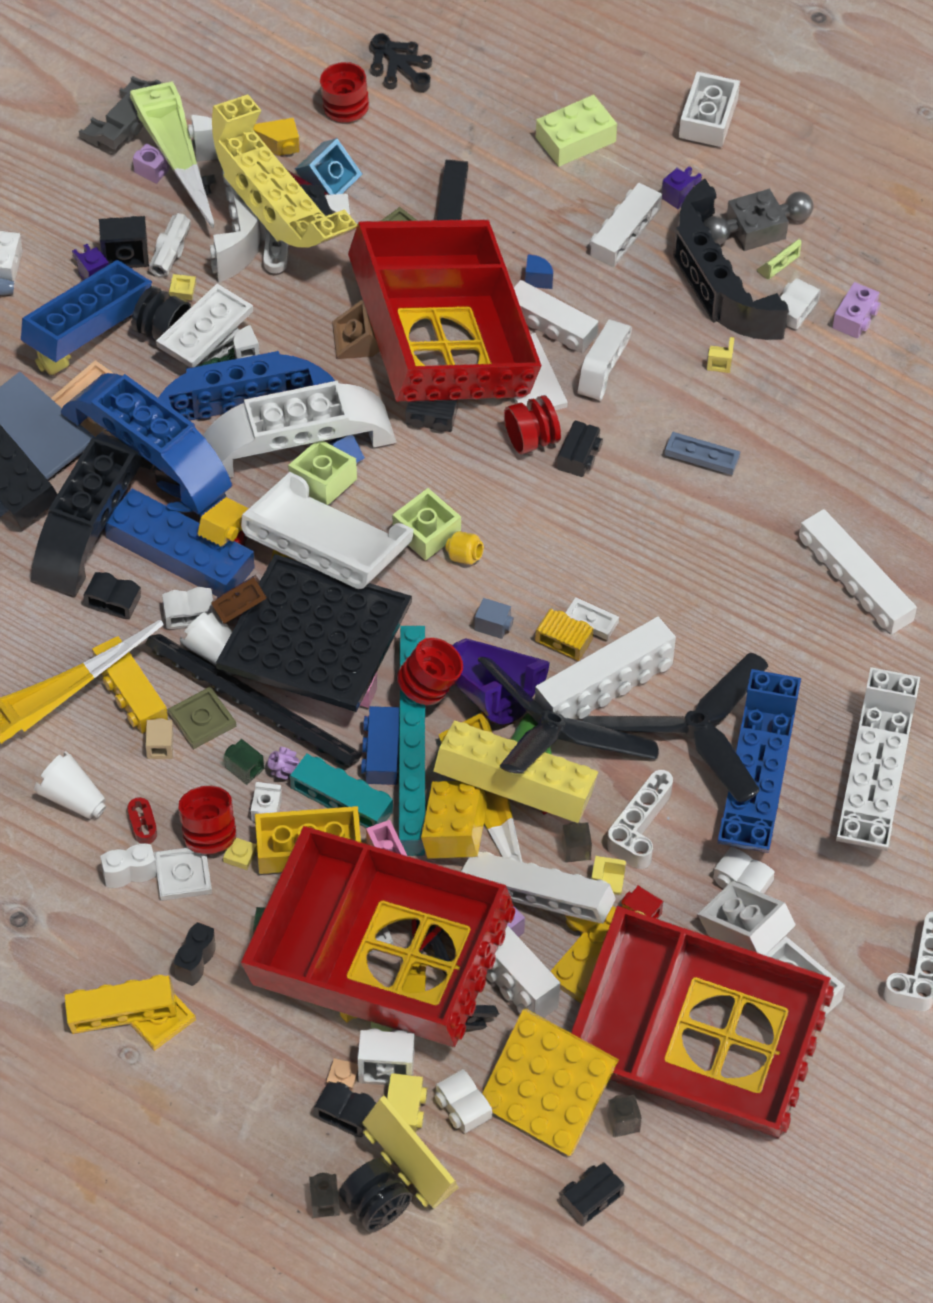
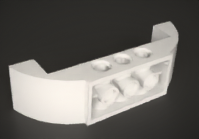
[188,115,266,282]
[203,381,396,477]
[836,667,920,851]

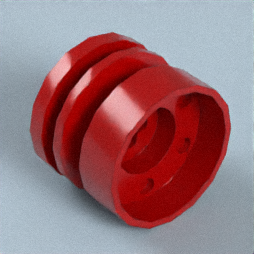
[320,62,369,122]
[504,395,561,454]
[398,637,463,705]
[178,786,237,854]

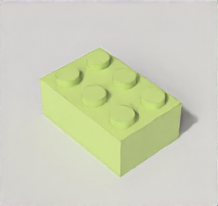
[536,95,617,167]

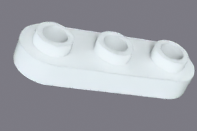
[264,228,289,273]

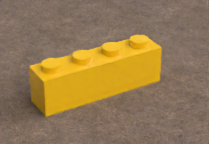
[92,636,168,734]
[65,975,177,1034]

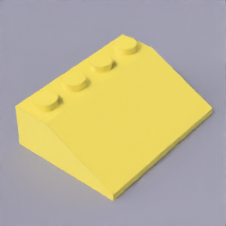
[363,1096,459,1209]

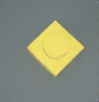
[169,274,196,300]
[223,838,257,870]

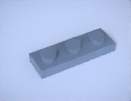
[665,431,741,475]

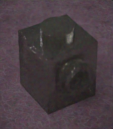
[562,822,592,863]
[607,1094,642,1138]
[309,1173,340,1218]

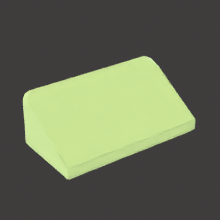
[757,239,801,280]

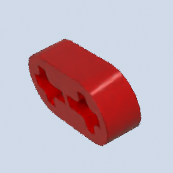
[128,797,157,844]

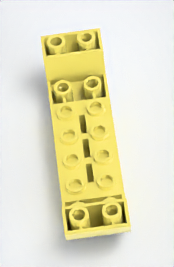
[212,94,357,248]

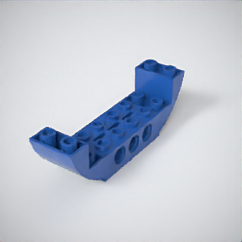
[158,351,335,421]
[61,373,232,515]
[718,669,801,853]

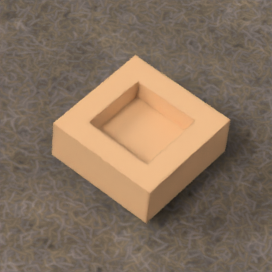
[327,1058,358,1092]

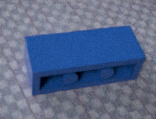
[361,706,400,785]

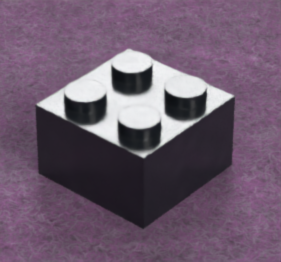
[99,216,149,268]

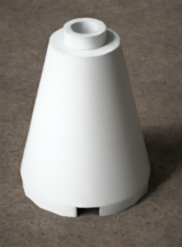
[180,607,233,675]
[34,751,106,819]

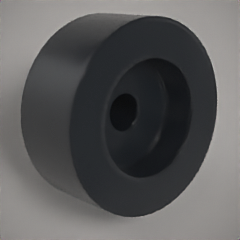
[201,174,217,196]

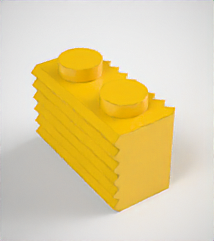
[198,497,249,547]
[535,608,593,661]

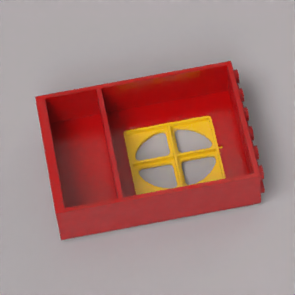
[348,220,542,402]
[241,826,515,1048]
[571,906,834,1139]

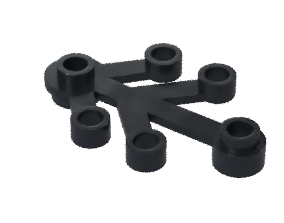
[370,33,432,93]

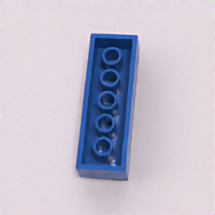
[21,260,152,363]
[105,488,255,597]

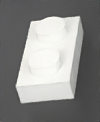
[566,597,619,640]

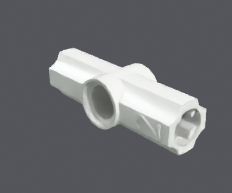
[149,213,191,278]

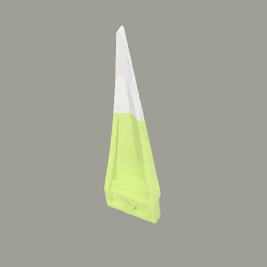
[130,81,214,228]

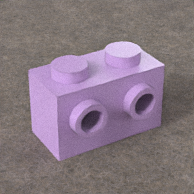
[833,282,881,339]

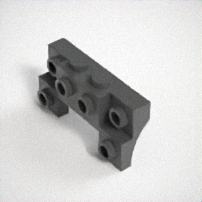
[79,76,163,150]

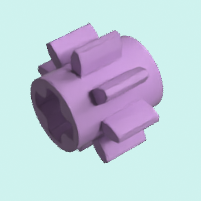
[268,746,299,780]

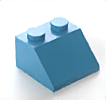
[295,138,362,195]

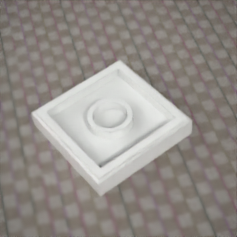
[154,848,212,901]

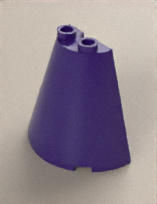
[452,638,550,724]

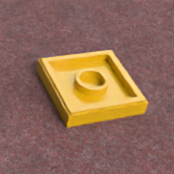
[130,993,196,1051]

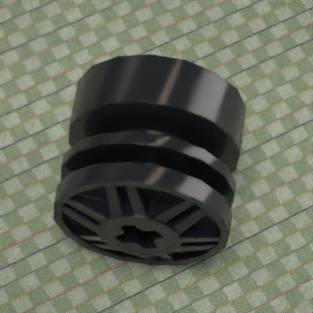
[131,286,191,341]
[339,1158,412,1232]

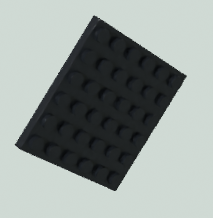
[216,554,412,712]

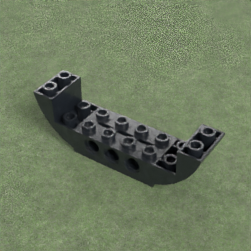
[673,179,789,340]
[31,430,153,596]

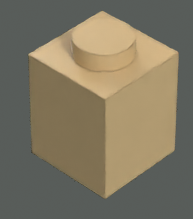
[146,718,174,759]

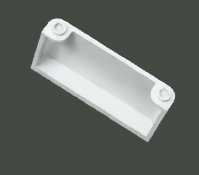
[241,472,414,589]

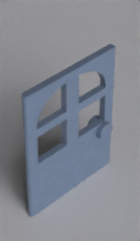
[0,372,95,517]

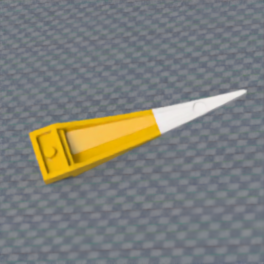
[0,620,164,744]
[438,712,522,862]

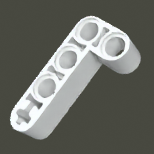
[578,319,632,401]
[607,770,673,869]
[884,911,933,1011]

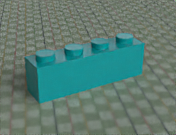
[290,753,393,828]

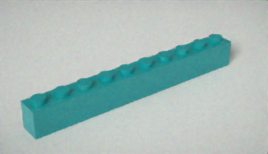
[399,626,425,856]

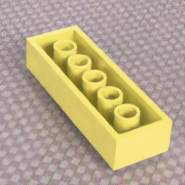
[433,720,598,823]

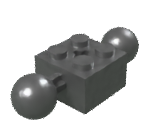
[703,189,814,251]

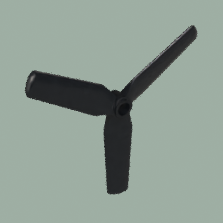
[582,653,768,803]
[478,657,659,774]

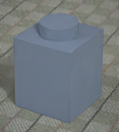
[475,598,514,639]

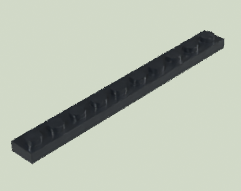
[145,634,362,766]

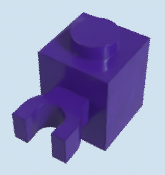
[661,166,702,209]
[72,244,109,280]

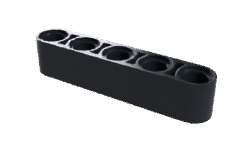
[437,159,468,220]

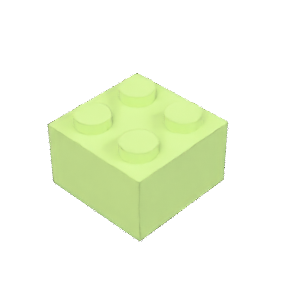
[288,441,357,505]
[392,488,461,561]

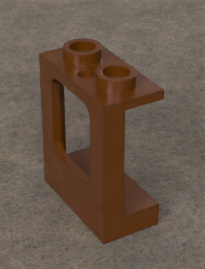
[211,575,267,624]

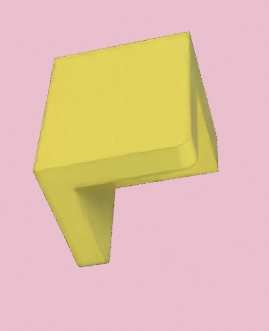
[707,337,734,373]
[592,856,626,895]

